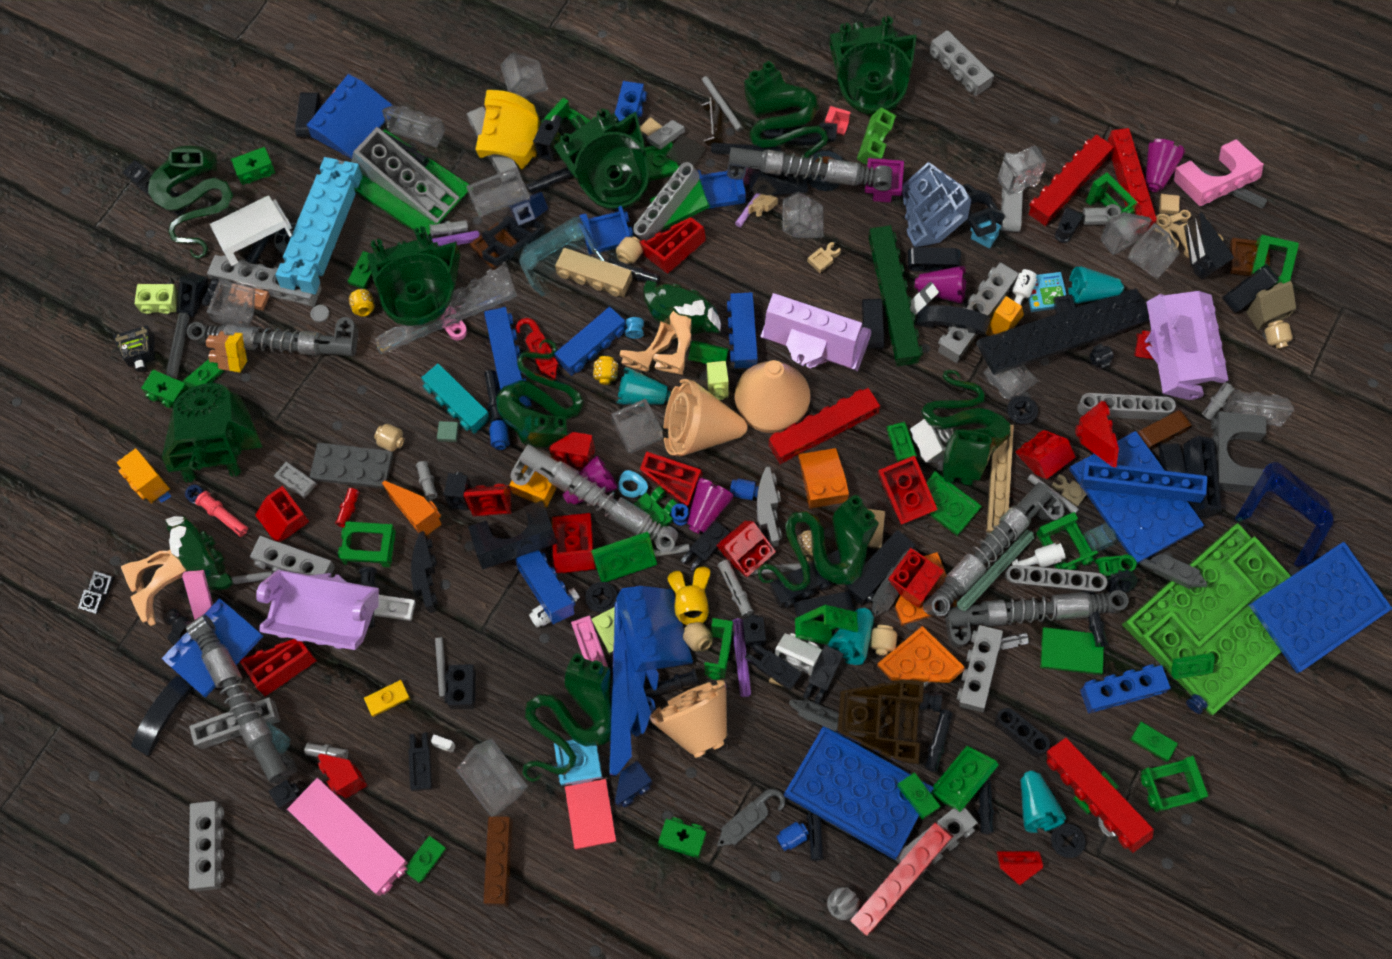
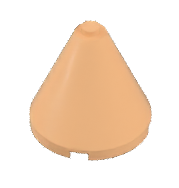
[735,360,810,433]
[663,379,747,457]

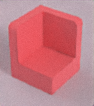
[825,106,850,136]

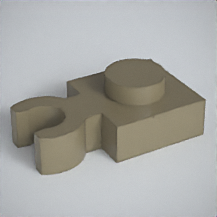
[1051,475,1087,507]

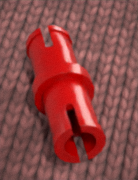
[335,488,360,528]

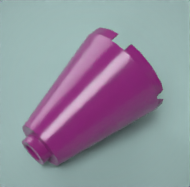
[1145,139,1185,192]
[915,266,966,304]
[562,456,618,505]
[687,478,734,534]

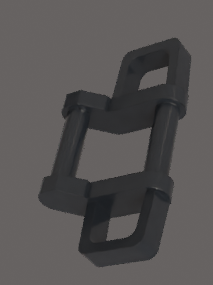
[962,184,1005,237]
[482,215,545,266]

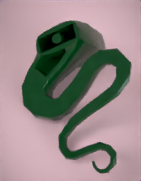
[744,61,828,162]
[148,145,233,259]
[496,339,584,449]
[921,370,1011,485]
[757,495,879,592]
[522,653,612,782]

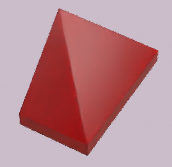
[997,851,1043,885]

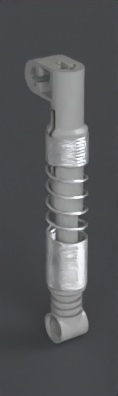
[511,444,678,552]

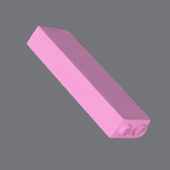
[287,778,408,896]

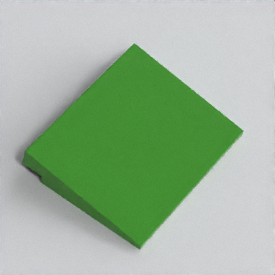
[1121,523,1290,715]

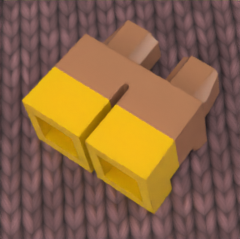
[206,331,247,373]

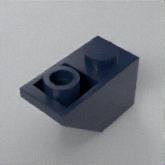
[509,192,548,225]
[615,760,653,809]

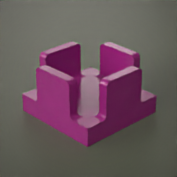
[864,158,904,202]

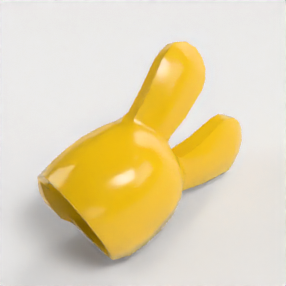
[668,567,710,625]

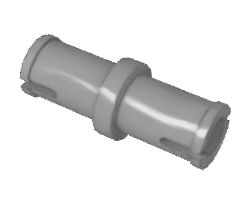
[430,220,468,236]
[1202,382,1235,420]
[416,461,438,500]
[304,742,349,759]

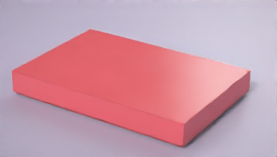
[565,779,616,850]

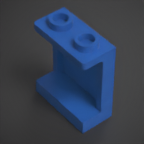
[697,170,746,209]
[579,206,633,255]

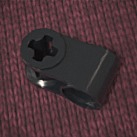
[1055,207,1084,243]

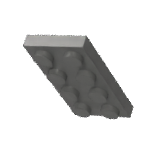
[309,443,393,489]

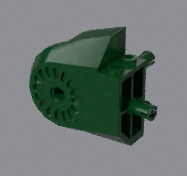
[829,16,917,114]
[554,108,649,210]
[367,226,460,328]
[162,383,262,483]

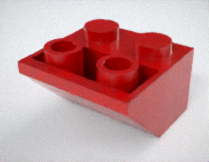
[1015,430,1076,479]
[549,432,595,471]
[255,486,309,543]
[716,520,776,577]
[888,548,944,608]
[318,754,368,799]

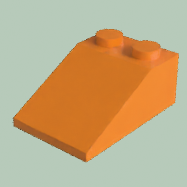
[798,448,849,509]
[382,481,442,536]

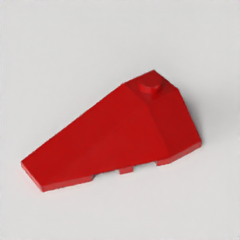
[1075,401,1119,467]

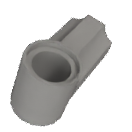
[1082,204,1121,228]

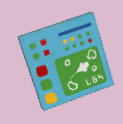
[1028,272,1066,312]

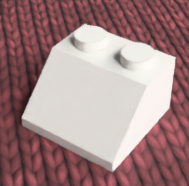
[910,419,954,463]
[775,633,822,676]

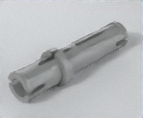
[718,560,754,617]

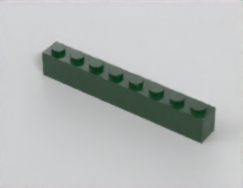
[868,225,923,367]

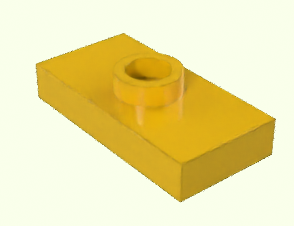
[364,680,410,717]

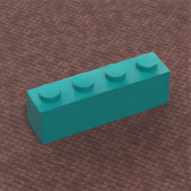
[421,364,490,434]

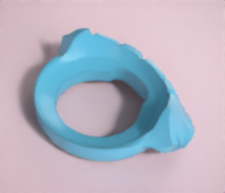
[618,470,648,498]

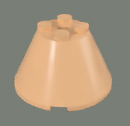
[650,680,727,758]

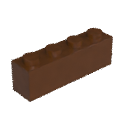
[483,817,513,906]

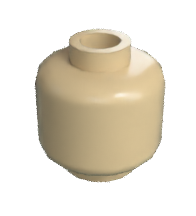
[616,237,643,264]
[1264,320,1293,349]
[374,424,405,451]
[683,622,713,652]
[870,625,897,656]

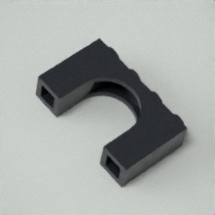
[468,501,557,570]

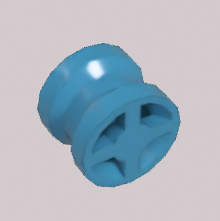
[625,317,644,339]

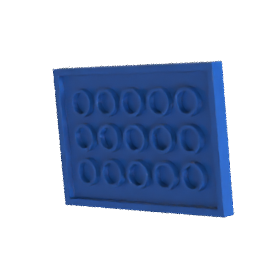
[1069,431,1204,564]
[1249,542,1392,673]
[784,726,933,860]

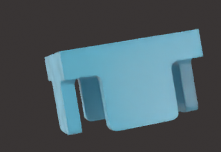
[554,740,602,786]

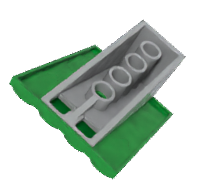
[351,127,472,236]

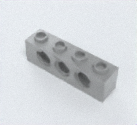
[930,30,994,97]
[250,536,335,576]
[957,625,1003,713]
[189,697,280,750]
[189,801,224,892]
[896,807,977,874]

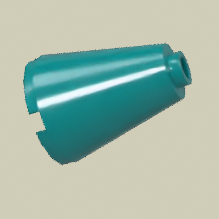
[1068,266,1124,304]
[617,367,670,405]
[828,608,874,665]
[1021,771,1066,833]

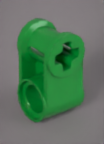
[1095,555,1136,580]

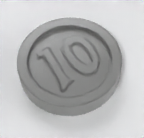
[310,305,330,323]

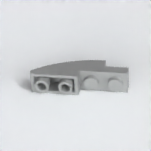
[757,467,782,547]

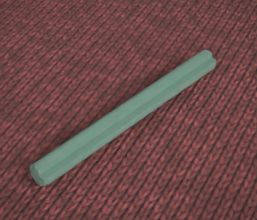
[957,530,1034,612]

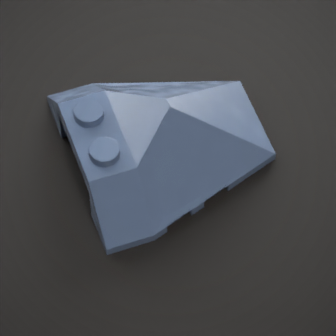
[902,162,971,247]

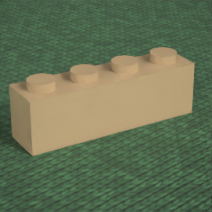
[555,248,632,297]

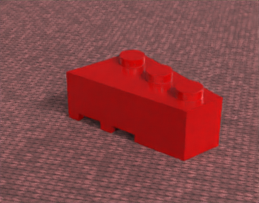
[639,217,706,274]
[640,451,703,510]
[240,639,316,696]

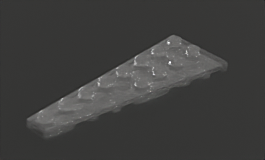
[375,261,517,354]

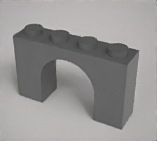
[1211,411,1267,494]

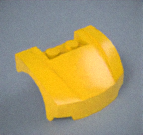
[476,90,541,169]

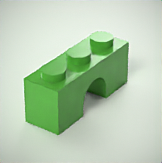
[857,107,896,165]

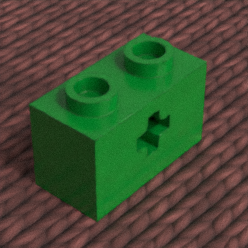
[231,147,276,185]
[141,370,189,409]
[658,817,706,859]

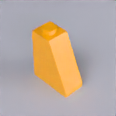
[987,296,1024,336]

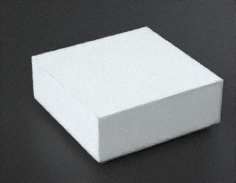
[431,735,456,753]

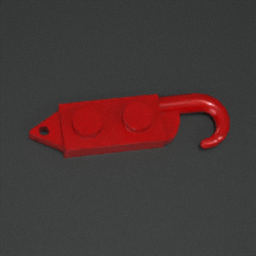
[516,318,559,380]

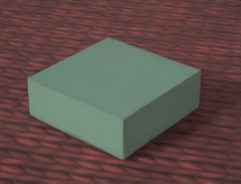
[437,421,459,442]

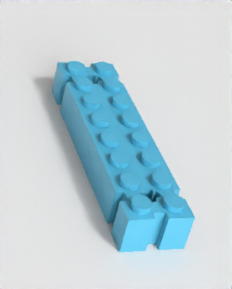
[275,157,362,294]

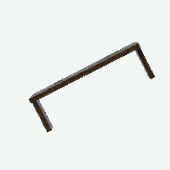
[701,97,723,147]

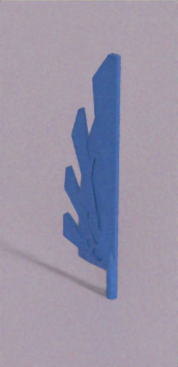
[610,602,659,775]

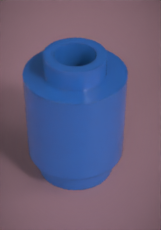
[489,420,510,450]
[730,478,759,501]
[776,821,809,851]

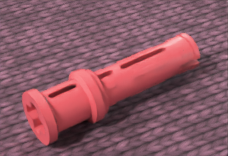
[195,491,248,537]

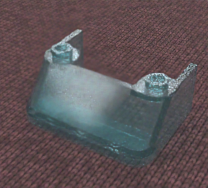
[519,217,604,296]

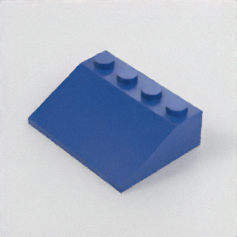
[307,74,395,159]
[616,586,693,672]
[162,598,263,698]

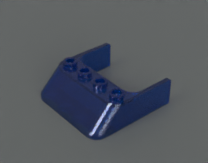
[1235,462,1334,567]

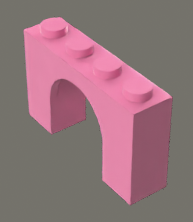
[1174,139,1264,206]

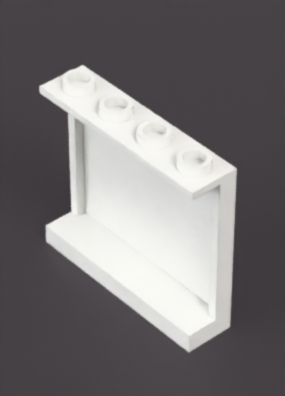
[210,195,292,266]

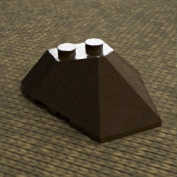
[837,679,924,764]

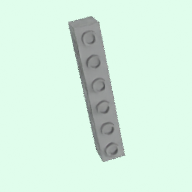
[207,255,322,307]
[938,262,1019,363]

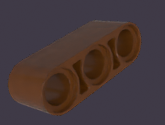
[1137,410,1192,451]

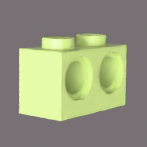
[134,284,178,314]
[707,361,728,400]

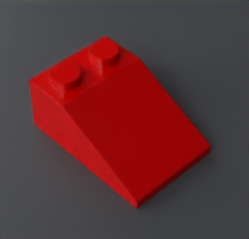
[877,456,938,525]
[464,484,511,517]
[552,513,595,573]

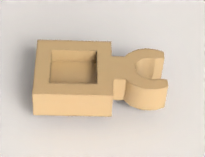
[748,194,778,217]
[807,242,841,273]

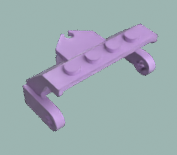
[1145,291,1228,400]
[761,293,871,372]
[256,570,379,650]

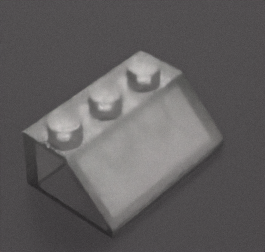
[382,105,445,147]
[466,167,530,218]
[1223,390,1294,426]
[456,738,528,817]

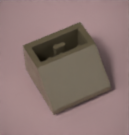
[1246,281,1296,330]

